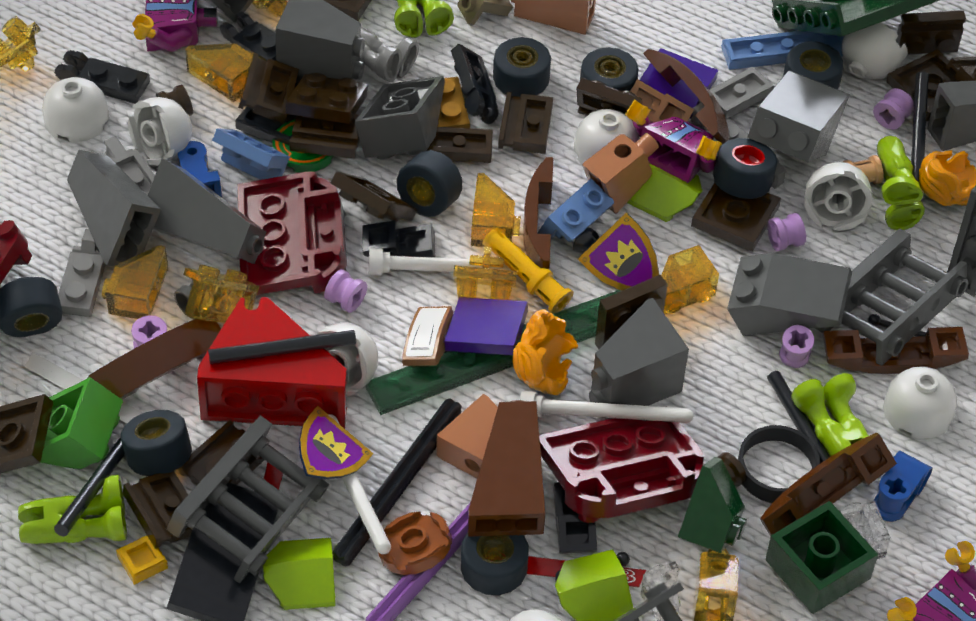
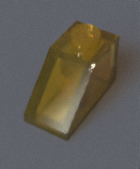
[185,43,254,102]
[471,173,521,247]
[102,245,168,319]

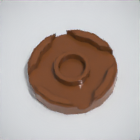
[378,512,453,575]

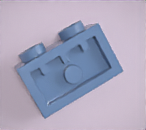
[212,128,290,180]
[537,179,614,242]

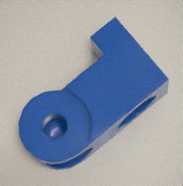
[178,141,222,197]

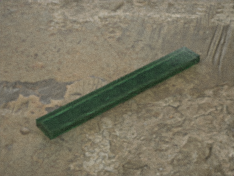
[366,290,620,415]

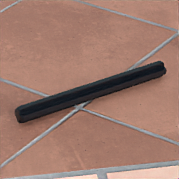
[333,398,462,566]

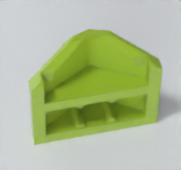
[627,163,703,222]
[263,538,336,610]
[555,549,633,621]

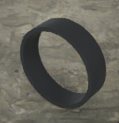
[738,425,820,503]

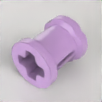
[779,325,814,368]

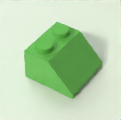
[41,377,123,470]

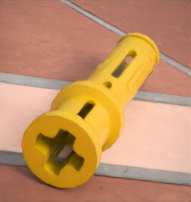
[483,228,574,315]

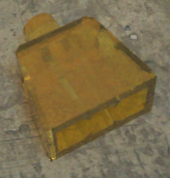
[692,549,739,621]

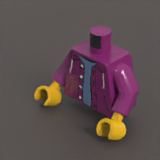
[132,0,218,52]
[625,99,722,183]
[887,541,976,621]

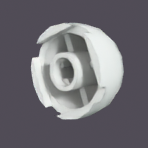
[842,22,908,79]
[42,77,109,143]
[128,97,192,166]
[574,109,639,165]
[804,162,873,231]
[316,322,378,396]
[883,366,957,439]

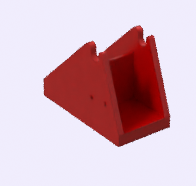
[197,297,347,429]

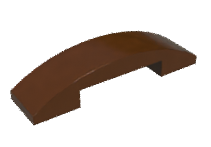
[643,49,730,145]
[523,157,553,269]
[87,313,221,399]
[823,327,969,374]
[760,433,897,537]

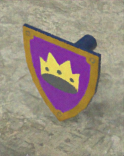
[578,212,659,290]
[299,406,374,479]

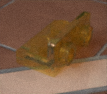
[183,265,259,323]

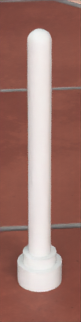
[368,248,516,276]
[520,391,694,423]
[328,414,391,554]

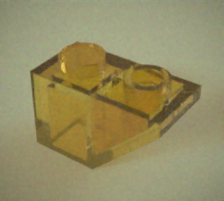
[661,245,719,314]

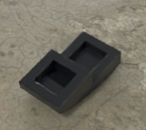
[362,220,435,257]
[553,482,597,553]

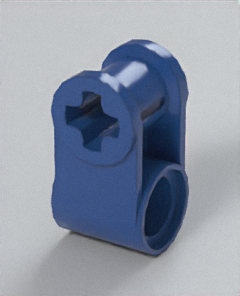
[872,450,933,522]

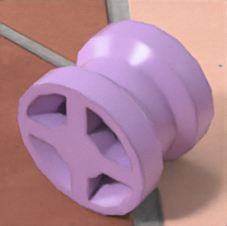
[873,88,914,130]
[767,213,806,252]
[324,269,367,313]
[131,315,167,348]

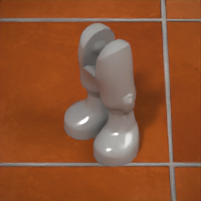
[360,27,419,82]

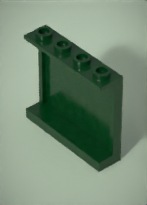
[772,0,940,36]

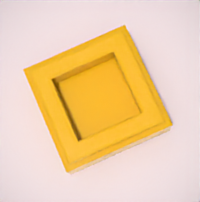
[116,535,168,585]

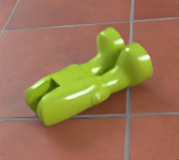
[394,0,454,38]
[877,136,925,230]
[791,373,869,456]
[18,475,127,544]

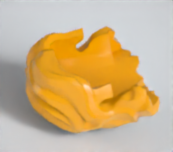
[919,150,976,206]
[513,309,578,395]

